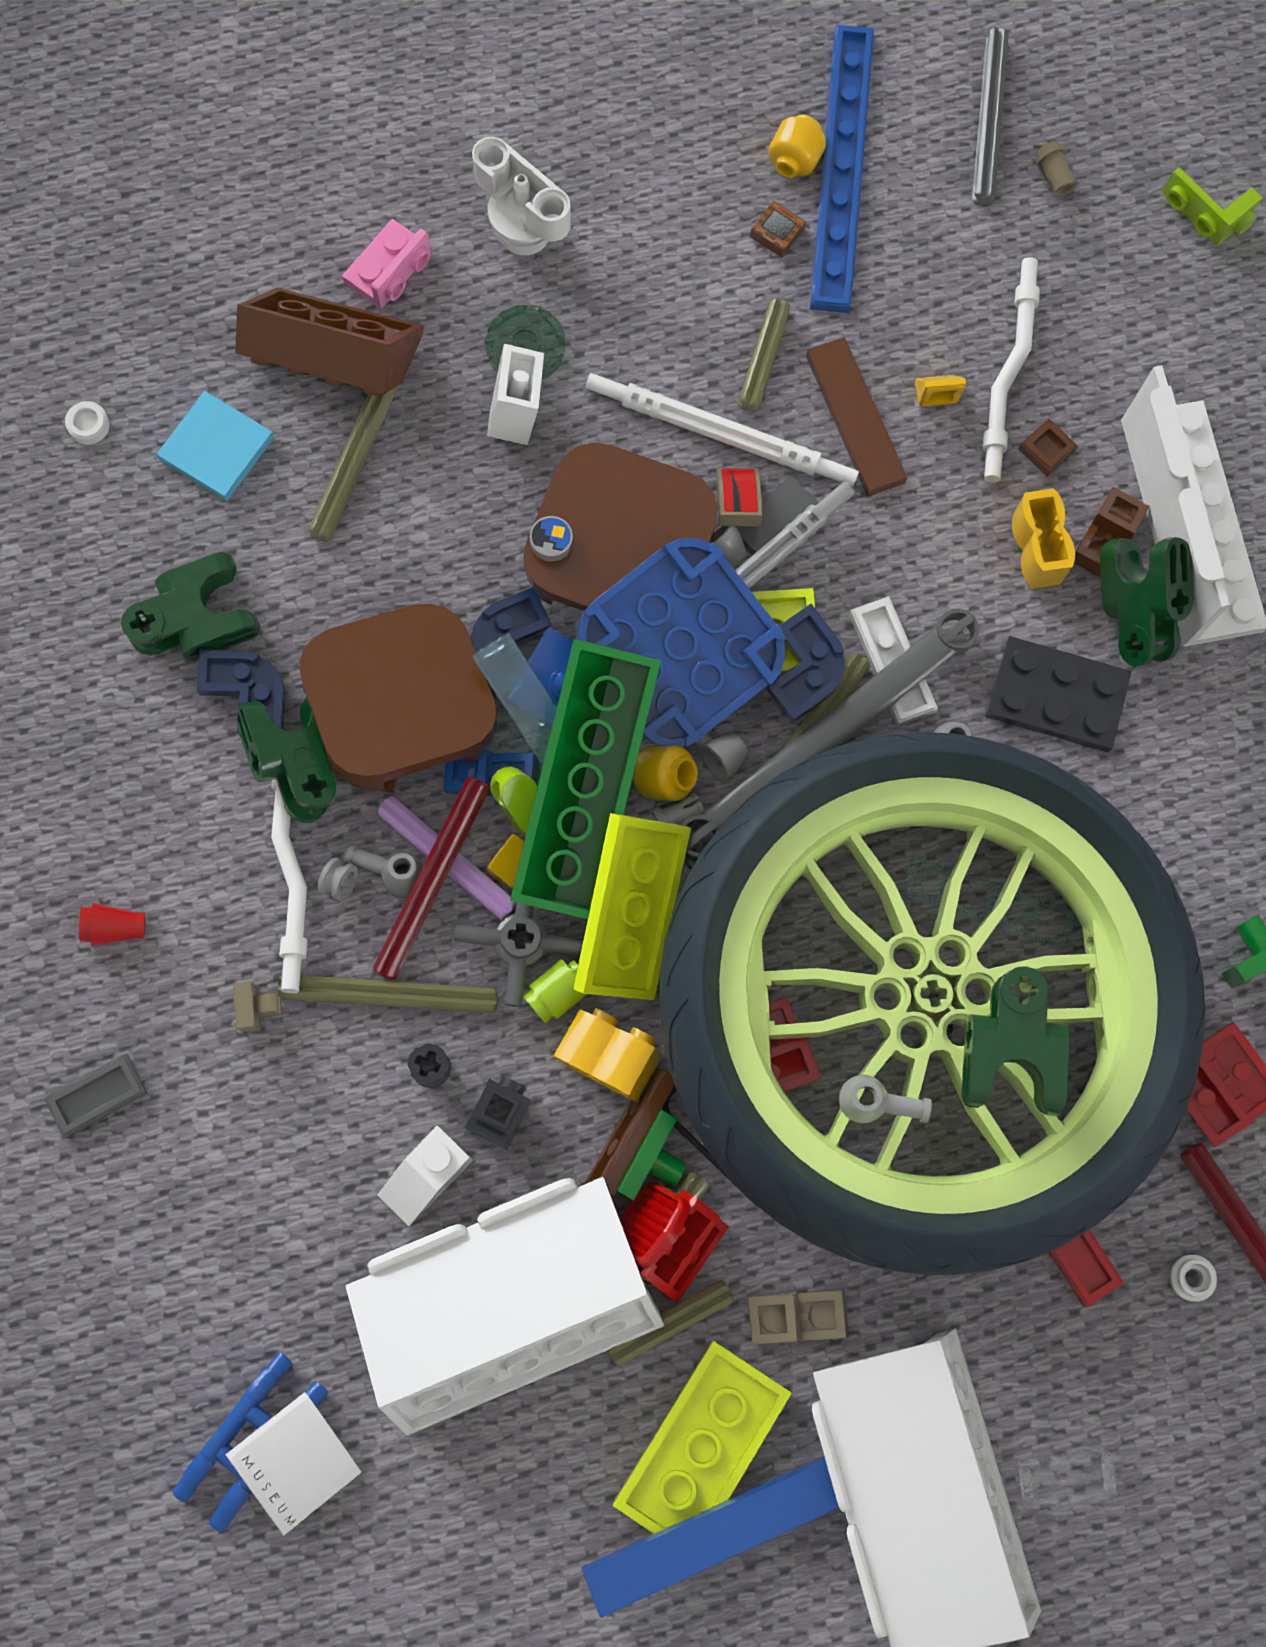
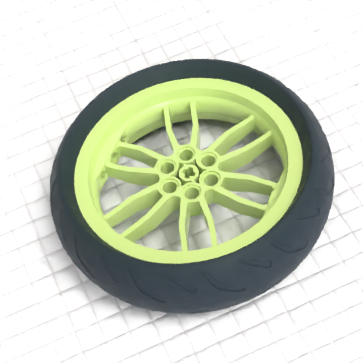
[660,732,1206,1275]

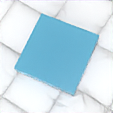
[156,390,274,501]

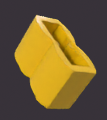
[1012,488,1075,589]
[554,1008,662,1103]

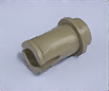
[1036,141,1078,197]

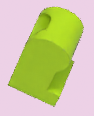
[490,766,538,840]

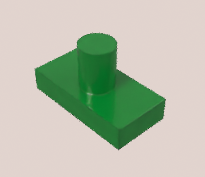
[1222,914,1266,988]
[616,1110,686,1200]

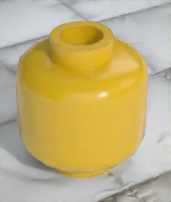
[768,115,826,178]
[633,745,698,802]

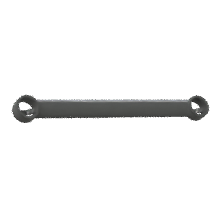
[681,608,979,862]

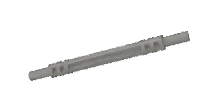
[735,482,855,589]

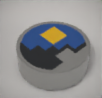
[530,516,573,562]

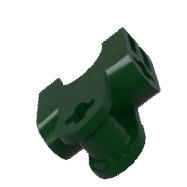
[1100,537,1194,667]
[121,552,261,660]
[236,697,336,823]
[961,966,1070,1116]

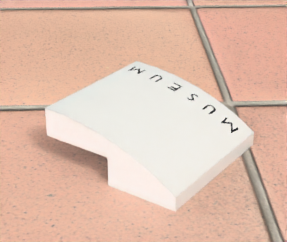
[226,1392,361,1535]

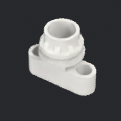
[472,137,571,255]

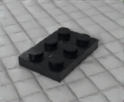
[986,636,1132,753]

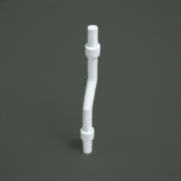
[982,257,1040,483]
[271,779,308,993]

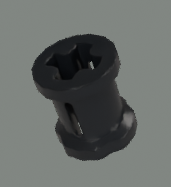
[407,1043,451,1088]

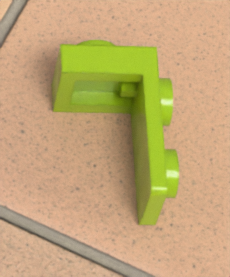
[1162,168,1263,246]

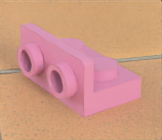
[342,219,431,309]

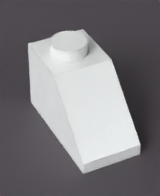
[487,344,544,445]
[377,1126,473,1227]

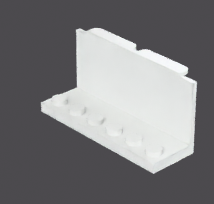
[1121,365,1266,647]
[345,1177,664,1435]
[812,1328,1041,1647]

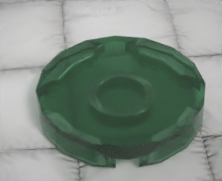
[485,305,565,380]

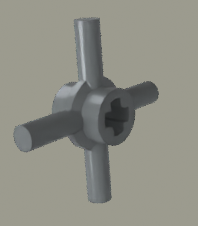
[454,903,584,1007]

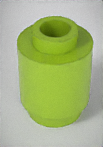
[523,959,588,1024]

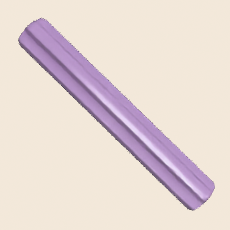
[377,796,517,921]

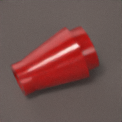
[79,903,146,947]

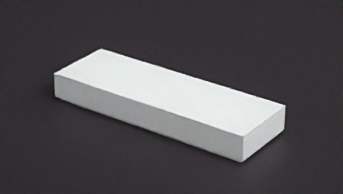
[849,596,938,727]

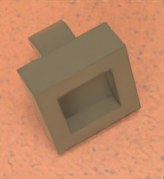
[233,981,282,1033]

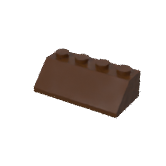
[235,287,424,396]

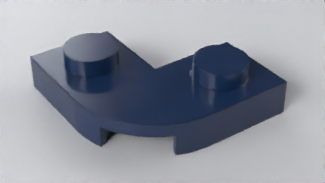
[470,587,552,698]
[766,604,844,723]
[197,650,286,736]

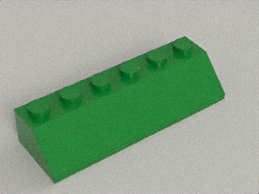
[510,639,661,919]

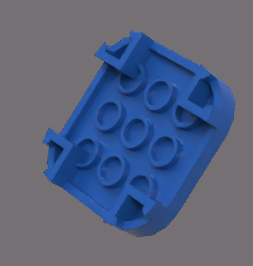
[577,538,786,747]

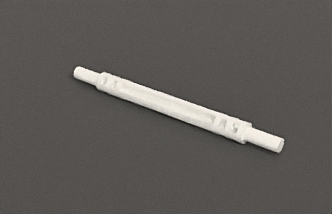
[585,373,859,487]

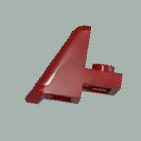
[620,1181,729,1303]

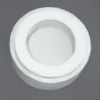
[65,401,110,445]

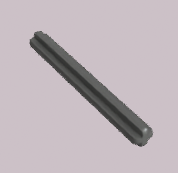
[972,27,1009,206]

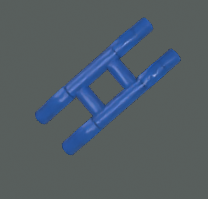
[173,1352,328,1532]

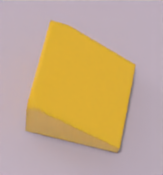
[915,375,966,407]
[487,834,524,890]

